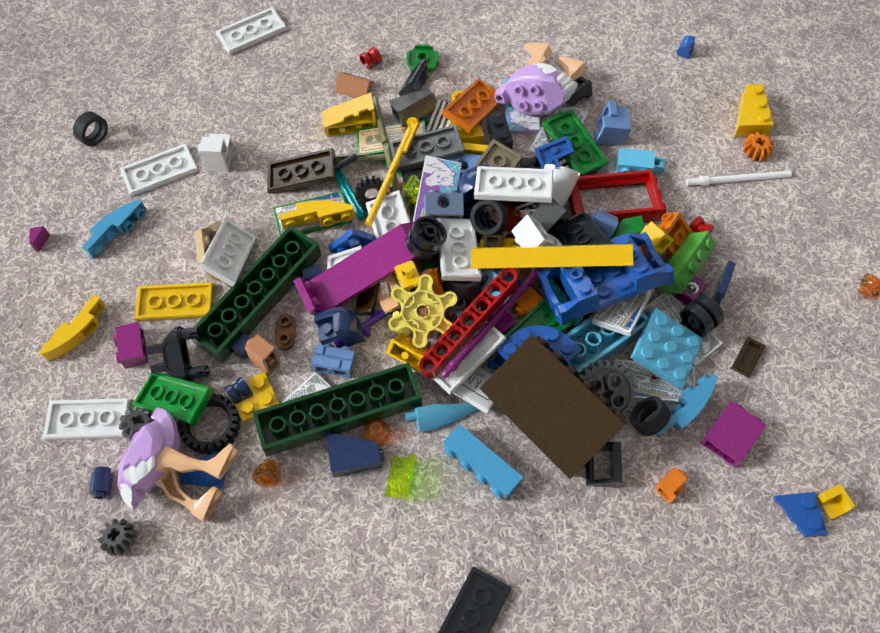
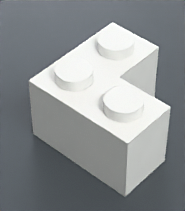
[198,134,234,172]
[512,215,563,247]

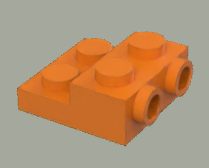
[658,212,693,259]

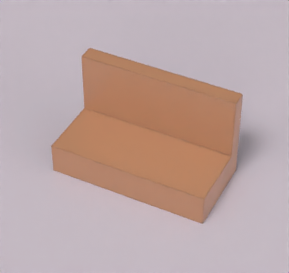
[335,72,374,98]

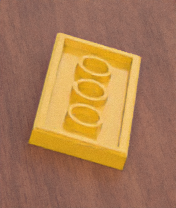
[134,282,214,322]

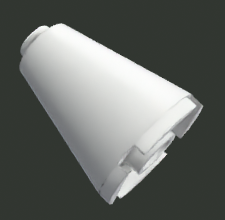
[544,164,580,208]

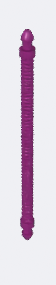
[441,267,545,379]

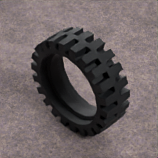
[177,393,241,455]

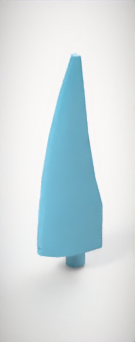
[405,403,479,433]

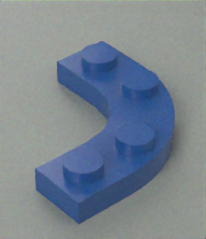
[496,325,582,365]

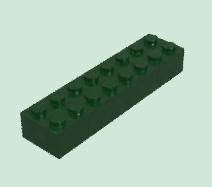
[191,225,321,364]
[252,362,422,457]

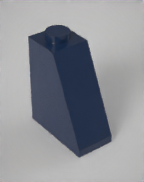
[325,432,385,478]

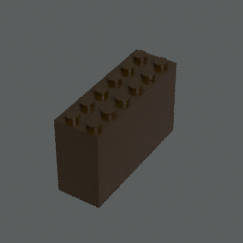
[479,334,627,479]

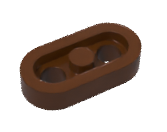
[275,314,296,351]

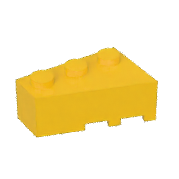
[734,84,774,138]
[322,93,376,137]

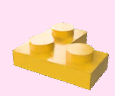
[235,371,279,423]

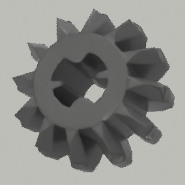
[119,406,154,441]
[97,518,137,556]

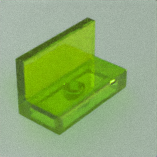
[384,454,417,500]

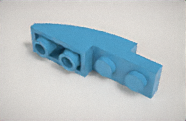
[82,200,147,259]
[655,374,717,436]

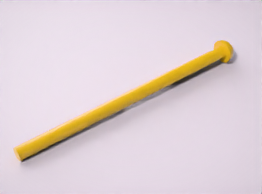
[365,117,420,227]

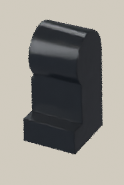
[565,77,593,106]

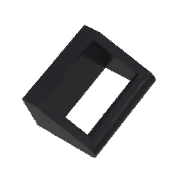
[399,59,428,96]
[586,442,622,488]

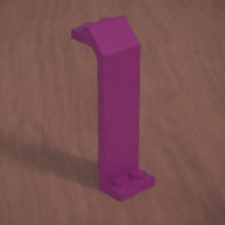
[294,222,438,316]

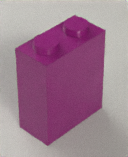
[700,401,767,468]

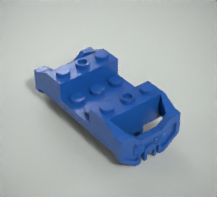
[538,232,674,326]

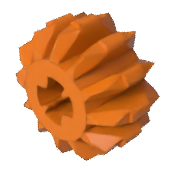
[743,132,774,162]

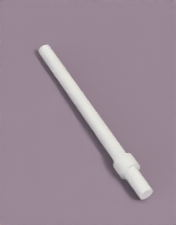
[686,171,792,187]

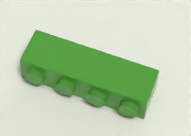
[659,231,716,294]

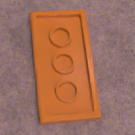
[441,78,501,134]

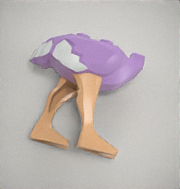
[494,43,586,115]
[118,407,239,522]

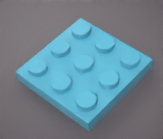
[630,308,703,389]

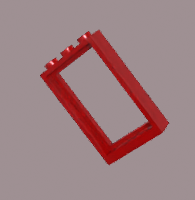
[568,169,666,226]

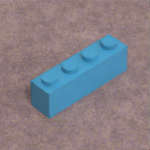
[443,424,523,500]

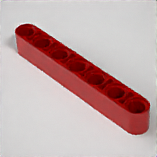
[419,267,518,379]

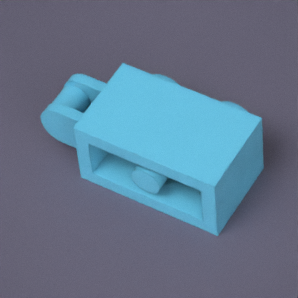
[616,148,665,174]

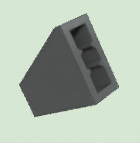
[389,88,436,127]

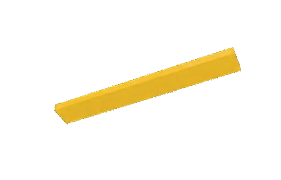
[471,244,633,269]

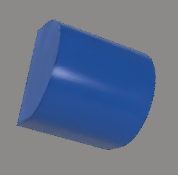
[677,35,695,59]

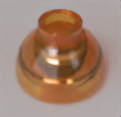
[858,273,880,298]
[363,419,392,447]
[252,459,281,487]

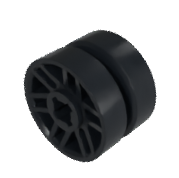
[405,216,447,259]
[680,295,724,338]

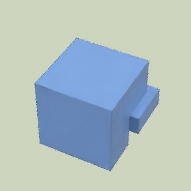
[594,100,632,146]

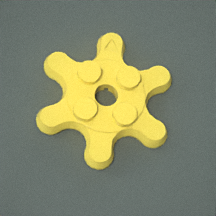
[388,274,457,348]

